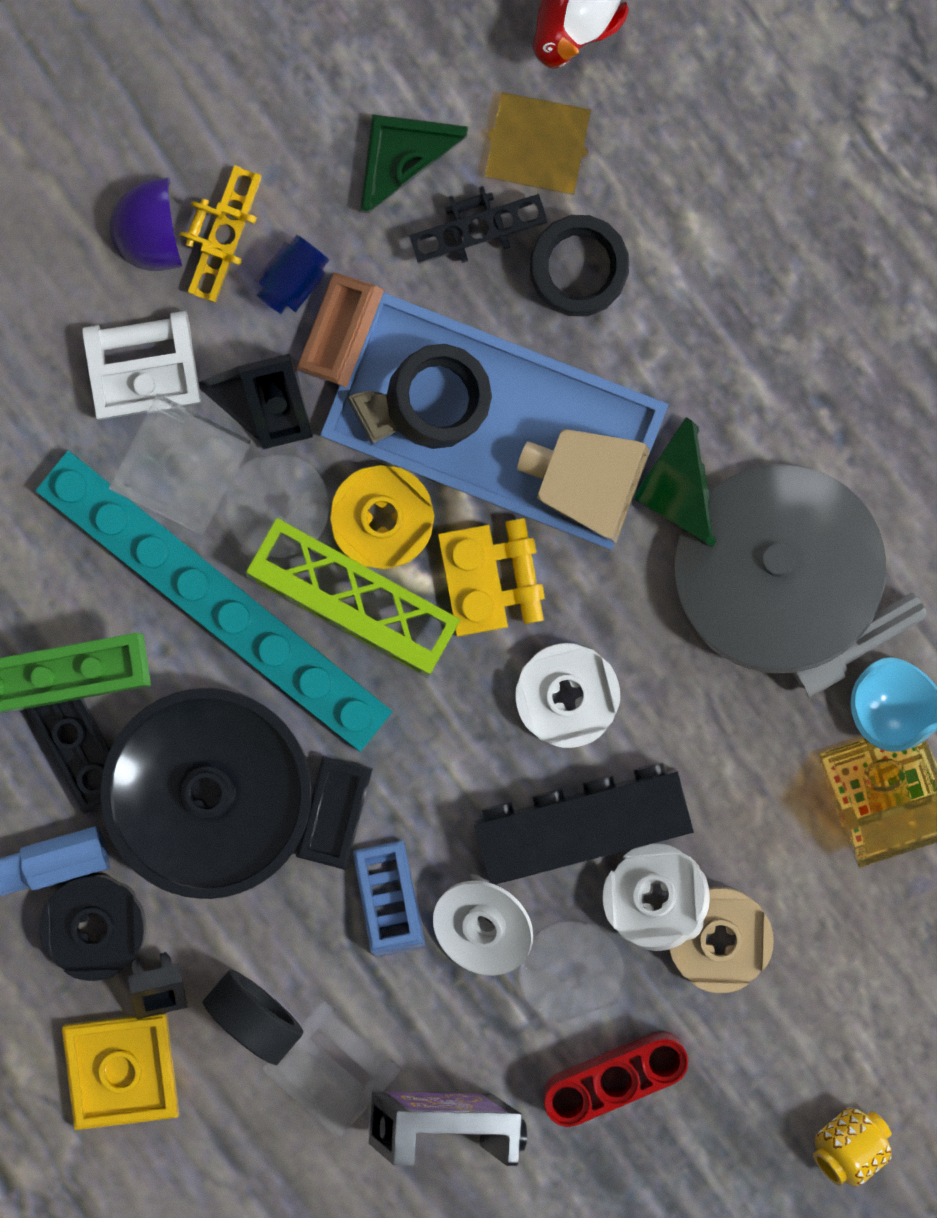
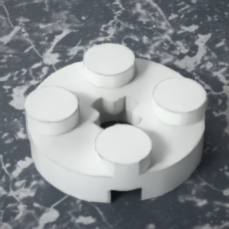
[515,643,620,748]
[603,843,710,951]

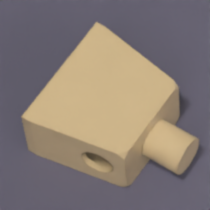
[517,429,650,543]

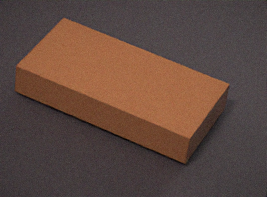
[296,272,384,388]

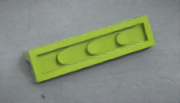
[246,518,461,678]

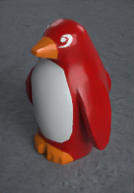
[533,0,629,69]

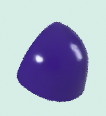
[110,177,182,271]

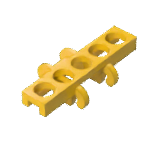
[179,165,262,303]

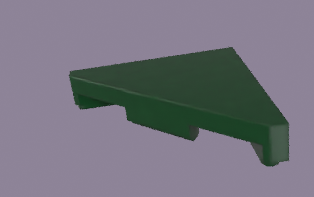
[360,114,468,214]
[633,417,716,547]

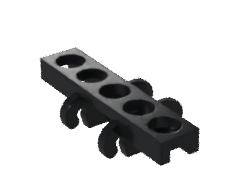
[409,186,548,264]

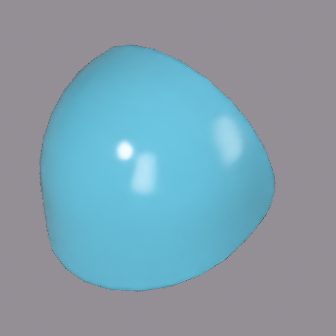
[851,657,937,752]

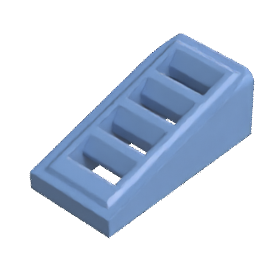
[353,840,426,957]

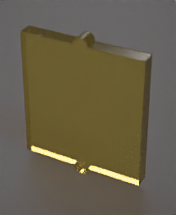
[485,92,591,195]

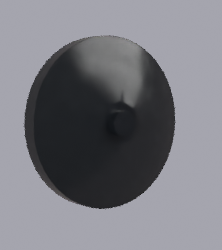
[101,688,312,899]

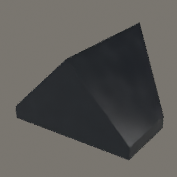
[198,354,313,449]

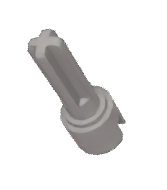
[792,593,927,698]

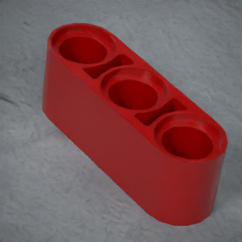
[543,1031,689,1127]

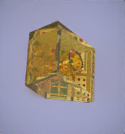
[819,739,937,868]

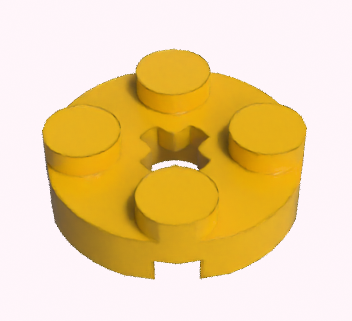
[330,465,435,569]

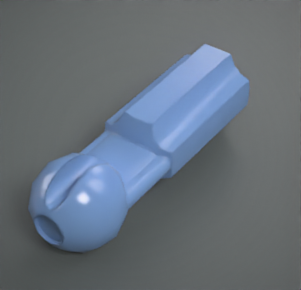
[0,826,111,896]

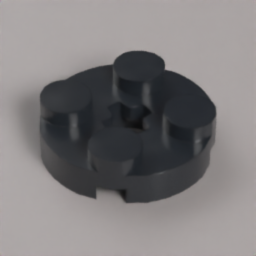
[39,875,146,981]

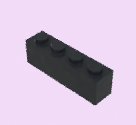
[474,762,694,885]

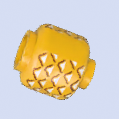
[813,1108,892,1187]

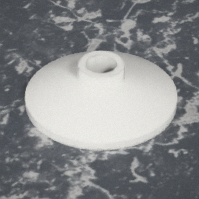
[433,881,533,976]

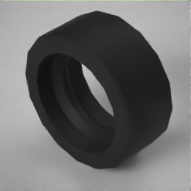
[530,215,629,316]
[386,344,492,449]
[202,969,304,1065]

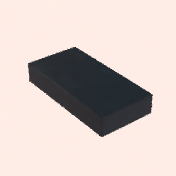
[296,755,373,870]

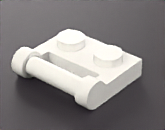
[83,311,202,420]

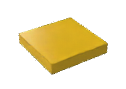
[62,1013,180,1130]

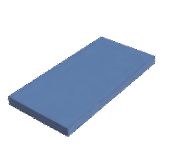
[320,292,669,550]

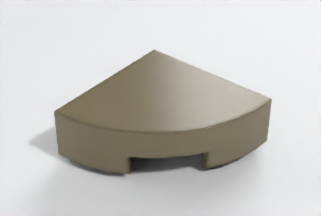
[347,391,399,446]

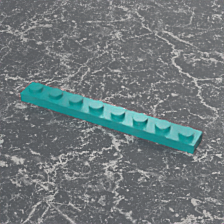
[35,450,393,752]

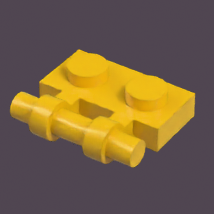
[438,518,545,637]

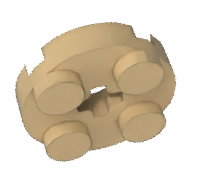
[669,887,774,993]

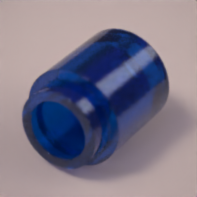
[254,234,330,315]

